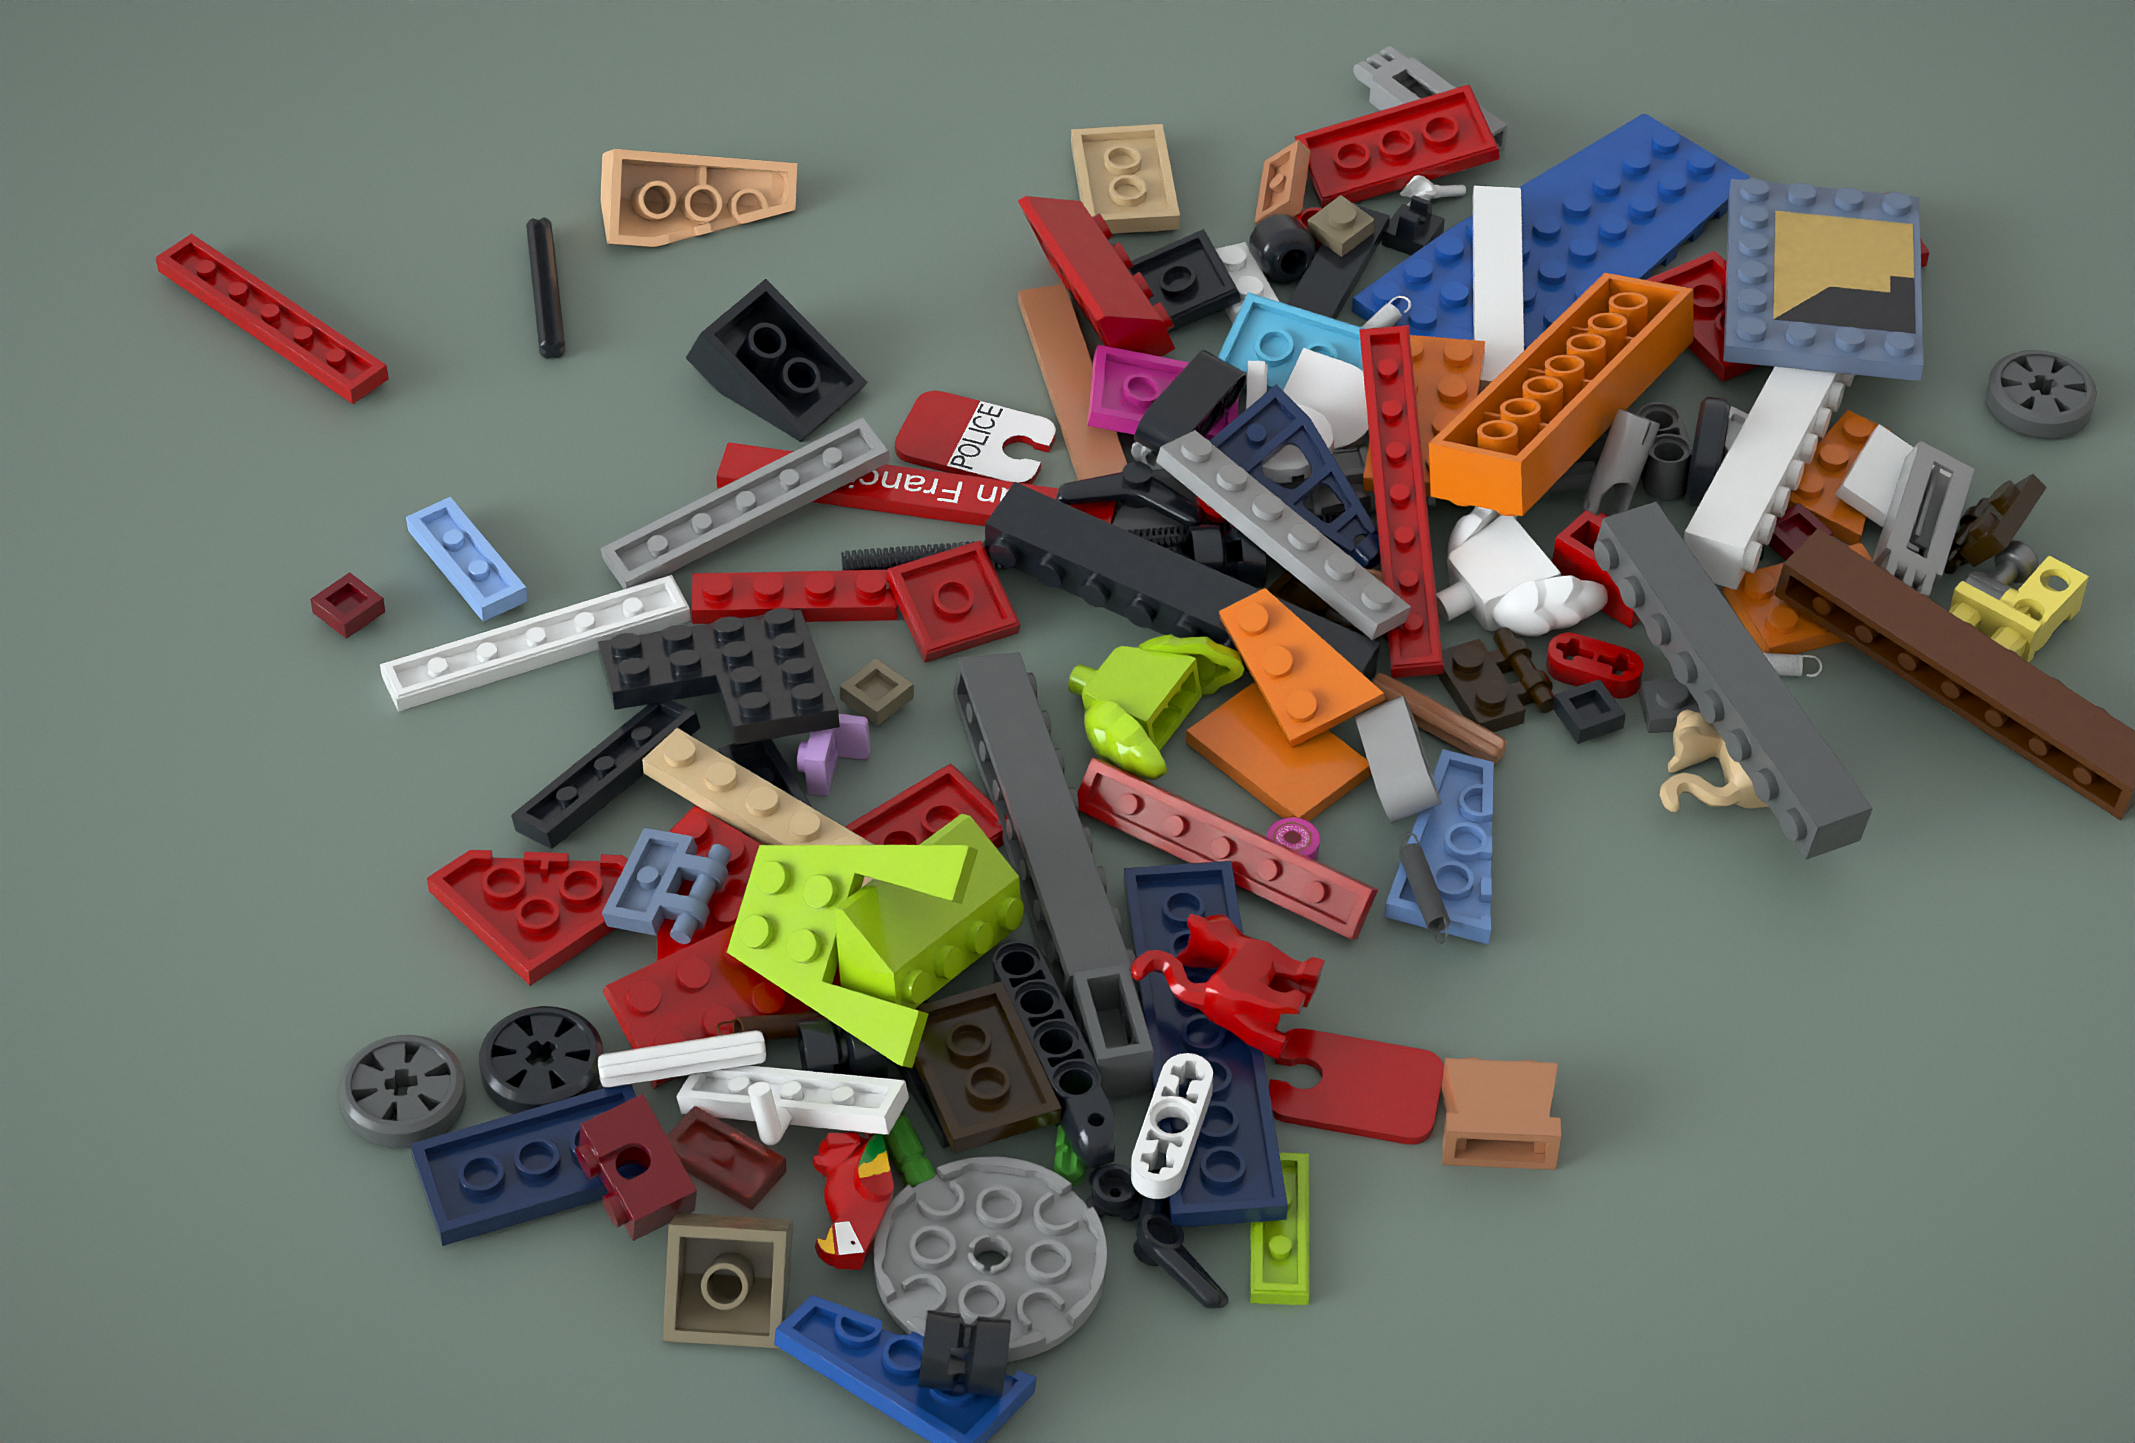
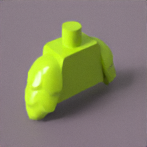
[1068,634,1244,780]

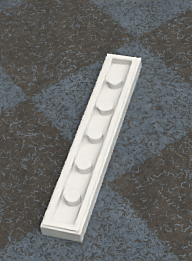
[1473,186,1524,393]
[380,575,691,712]

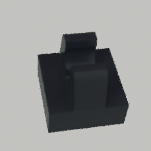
[1381,195,1445,256]

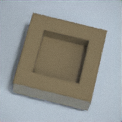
[1308,195,1375,257]
[840,658,914,726]

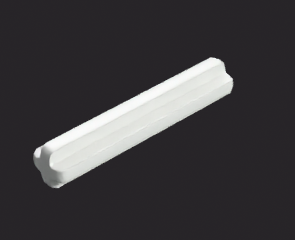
[598,1030,766,1088]

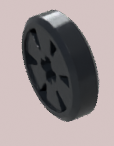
[1686,396,1731,506]
[479,1006,604,1114]

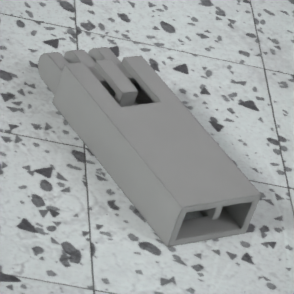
[1353,46,1507,172]
[1872,440,1975,597]

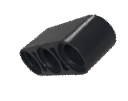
[1134,350,1247,454]

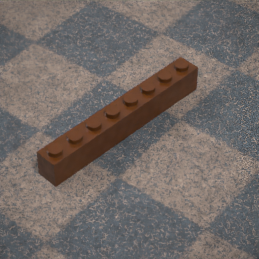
[1774,528,2135,820]

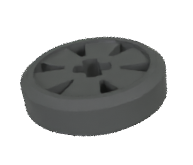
[1986,350,2097,438]
[339,1035,466,1148]

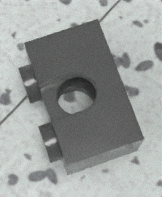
[1072,963,1154,1099]

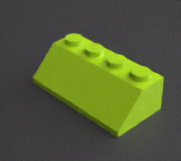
[834,814,1024,1009]

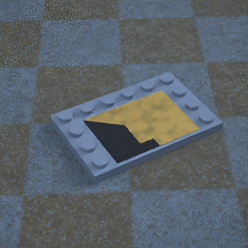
[1723,178,1924,381]

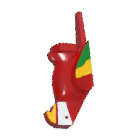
[812,1132,894,1270]

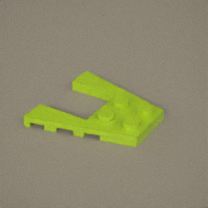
[727,845,978,1068]

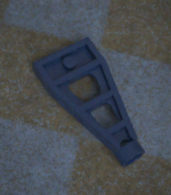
[1210,384,1381,569]

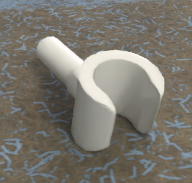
[1400,175,1466,206]

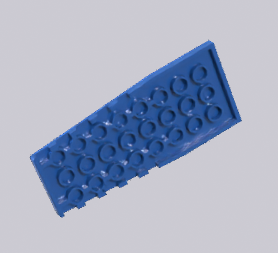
[1352,114,1750,394]

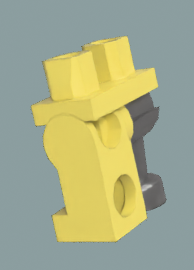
[1949,541,2089,663]

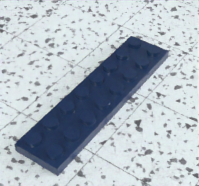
[1123,861,1288,1227]

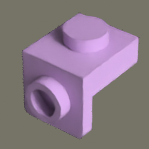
[797,714,871,796]

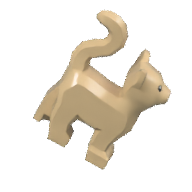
[1660,709,1769,812]

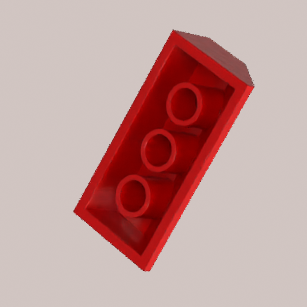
[1018,196,1176,357]

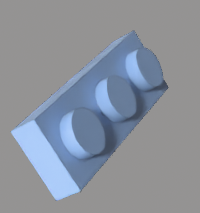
[406,497,528,622]

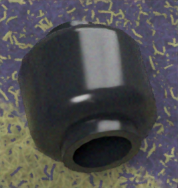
[1248,214,1317,284]

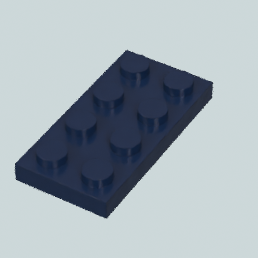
[410,1084,646,1246]

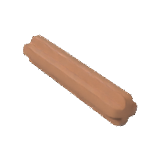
[1371,673,1507,766]

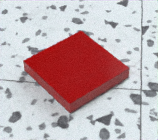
[886,540,1021,663]

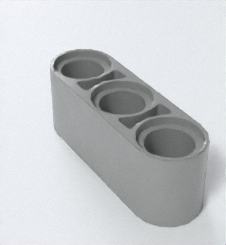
[1355,695,1441,824]

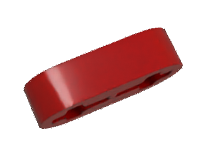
[1546,632,1644,699]

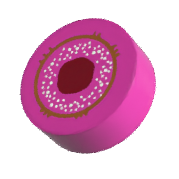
[1266,817,1320,860]

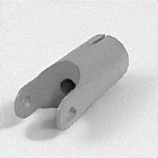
[1581,408,1660,516]

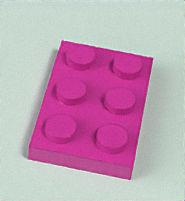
[1087,345,1239,441]

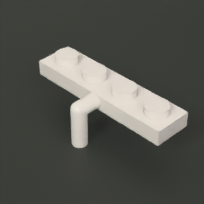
[676,1065,909,1145]

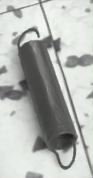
[1399,833,1450,944]

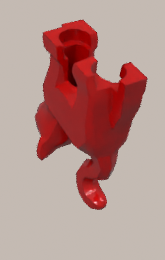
[1130,914,1325,1059]

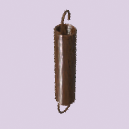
[716,1011,823,1040]

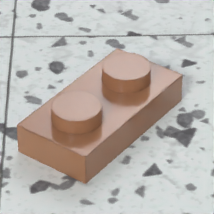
[1255,140,1311,225]

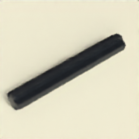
[526,217,566,359]

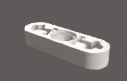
[1131,1053,1213,1199]

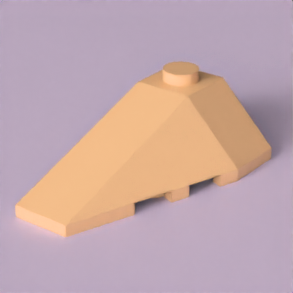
[600,149,798,248]

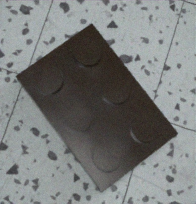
[914,981,1062,1153]

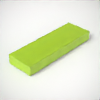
[1250,1152,1309,1305]

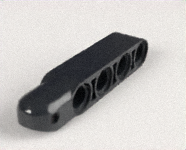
[993,941,1115,1168]

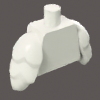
[1436,506,1608,637]

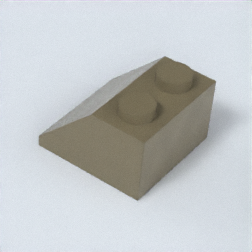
[663,1212,793,1349]

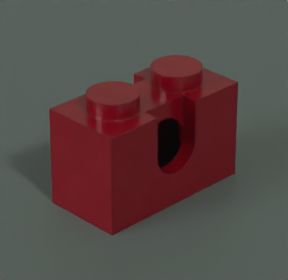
[575,1094,697,1241]

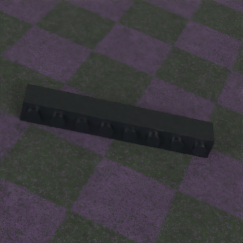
[985,482,1380,681]

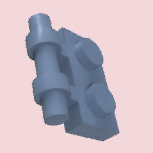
[602,828,732,944]

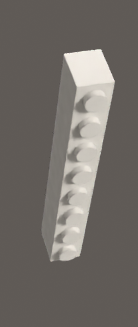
[1683,367,1855,590]

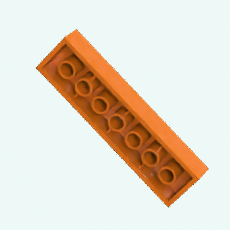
[1429,273,1693,516]

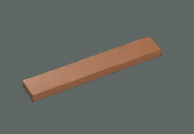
[1018,284,1127,480]

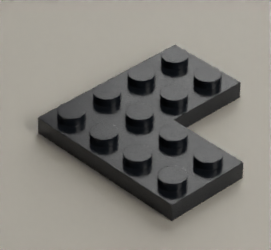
[598,608,840,745]

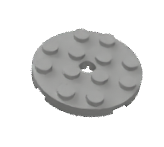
[874,1156,1107,1362]

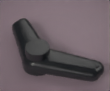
[1056,462,1205,527]
[1133,1169,1229,1309]

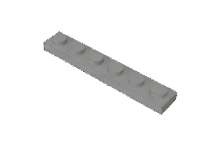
[601,417,889,589]
[1156,430,1411,640]

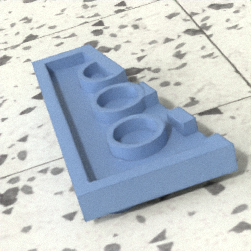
[1384,749,1494,945]

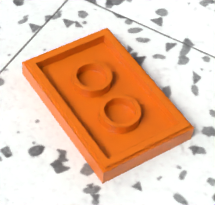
[1185,682,1371,822]

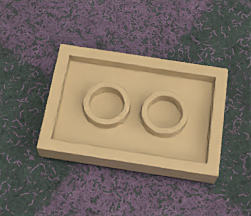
[1071,124,1180,234]

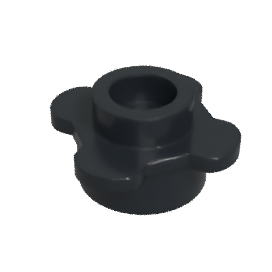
[1085,1164,1141,1221]

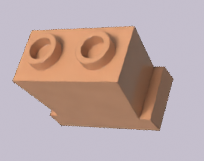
[1441,1057,1562,1170]

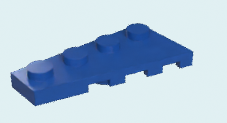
[774,1295,1037,1443]

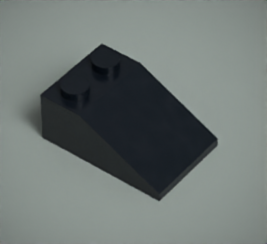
[686,279,868,442]

